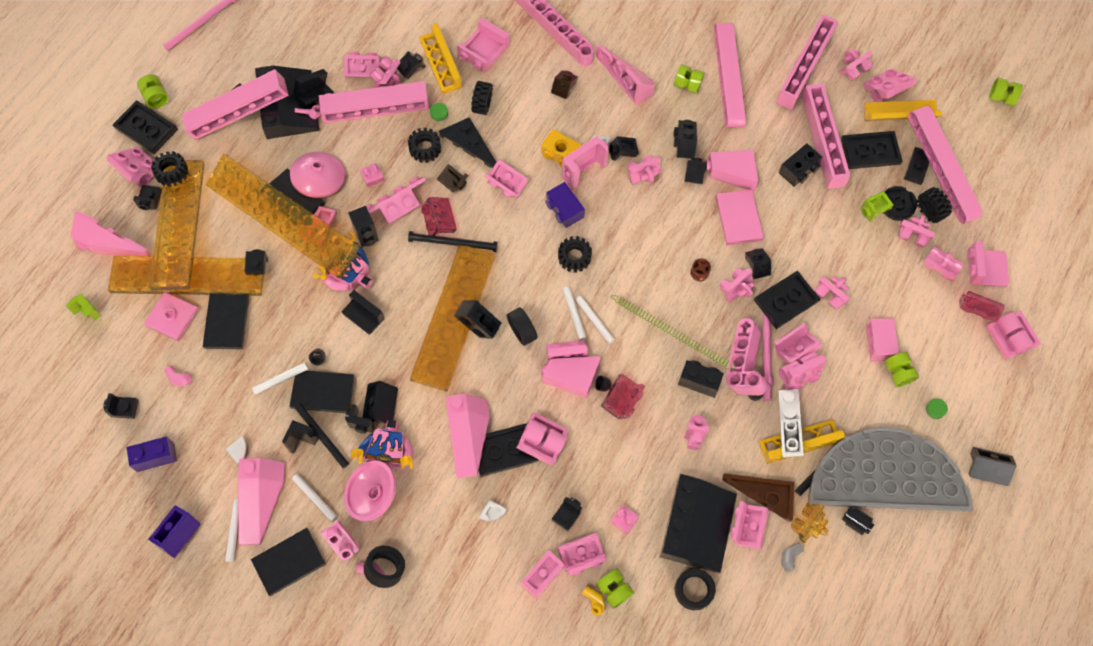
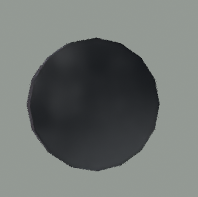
[883,186,918,221]

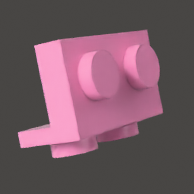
[484,159,529,198]
[775,323,822,364]
[731,501,769,550]
[557,532,607,575]

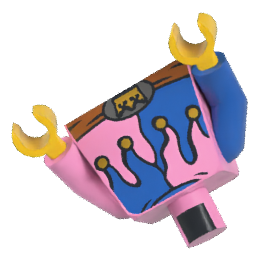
[312,232,373,291]
[351,420,414,470]

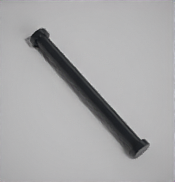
[408,231,498,253]

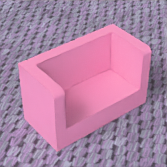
[866,318,899,361]
[521,550,565,600]

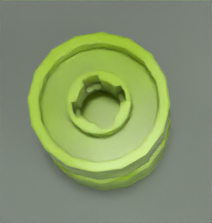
[673,64,705,94]
[137,74,169,109]
[989,77,1023,106]
[884,352,919,387]
[596,568,635,609]

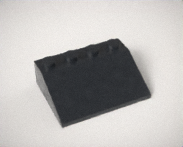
[255,65,320,139]
[660,474,737,573]

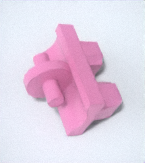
[839,49,873,81]
[370,56,401,88]
[627,155,661,185]
[898,215,935,248]
[923,247,964,280]
[720,268,754,303]
[815,276,850,310]
[684,415,709,450]
[321,520,360,561]

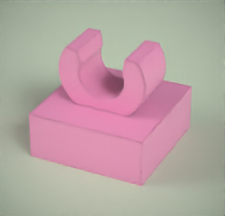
[360,163,384,187]
[610,505,639,534]

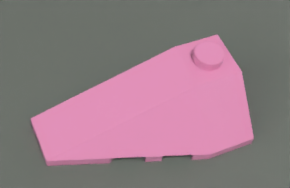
[596,45,655,105]
[71,210,152,260]
[446,394,490,479]
[238,458,285,545]

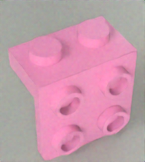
[967,241,1009,287]

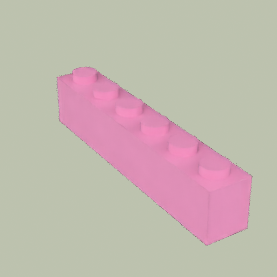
[776,14,838,110]
[182,70,289,140]
[319,81,429,123]
[801,84,850,189]

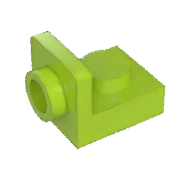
[860,191,894,222]
[66,294,101,320]

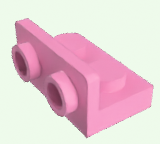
[344,52,382,78]
[546,341,588,363]

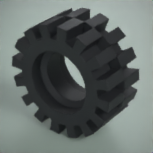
[471,81,493,115]
[408,128,441,163]
[151,151,189,187]
[917,187,952,223]
[558,236,592,273]

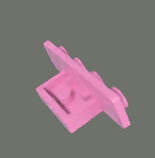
[366,176,426,224]

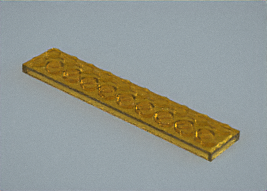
[206,153,360,279]

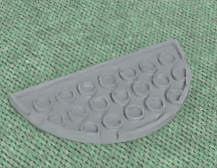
[808,427,973,512]

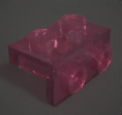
[421,197,457,236]
[959,291,1005,323]
[600,373,645,420]

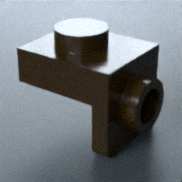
[551,70,578,99]
[436,164,468,193]

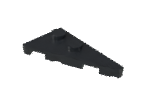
[439,117,497,168]

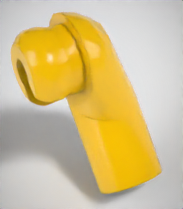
[582,585,605,616]

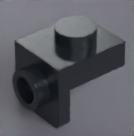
[397,51,426,79]
[745,248,771,279]
[244,249,268,275]
[345,404,374,434]

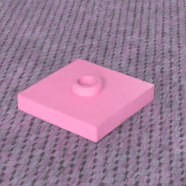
[144,292,199,341]

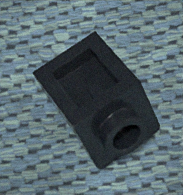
[609,136,639,161]
[684,158,706,184]
[133,185,162,210]
[103,393,138,419]
[551,497,583,532]

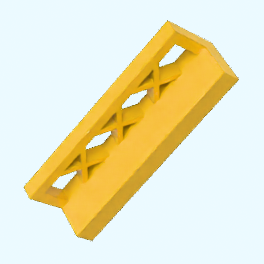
[419,23,462,94]
[864,100,942,121]
[758,419,845,464]

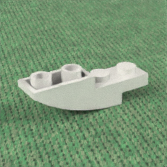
[779,389,804,457]

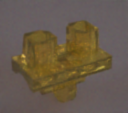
[791,503,829,543]

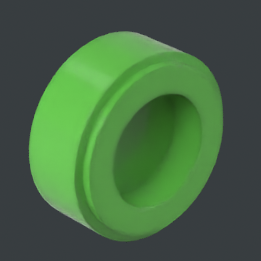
[430,103,448,121]
[926,398,948,419]

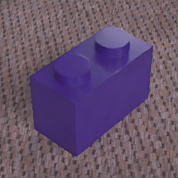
[545,182,585,228]
[126,436,177,472]
[148,505,201,558]

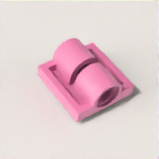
[864,69,916,102]
[107,147,154,187]
[986,311,1041,360]
[779,352,827,390]
[516,412,568,466]

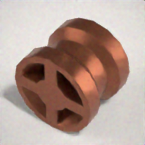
[690,258,711,282]

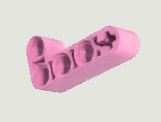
[726,318,768,396]

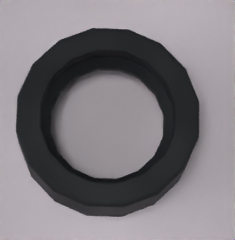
[506,307,538,346]
[364,545,405,588]
[674,568,716,611]

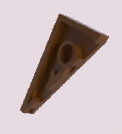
[722,474,794,522]

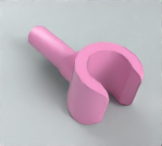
[295,105,321,119]

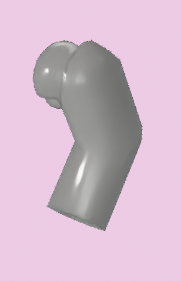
[781,543,804,572]

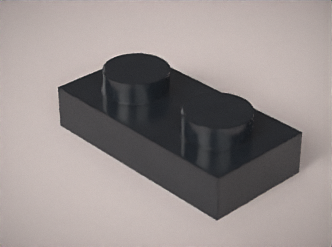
[904,147,929,185]

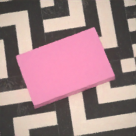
[715,189,764,245]

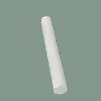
[563,287,587,341]
[576,296,615,344]
[252,362,309,395]
[292,474,338,522]
[225,499,239,562]

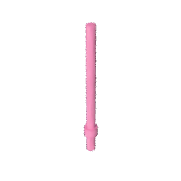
[163,0,237,51]
[763,313,773,401]

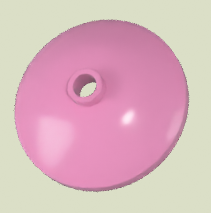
[290,152,345,198]
[344,461,396,522]

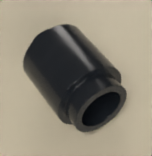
[842,506,875,535]

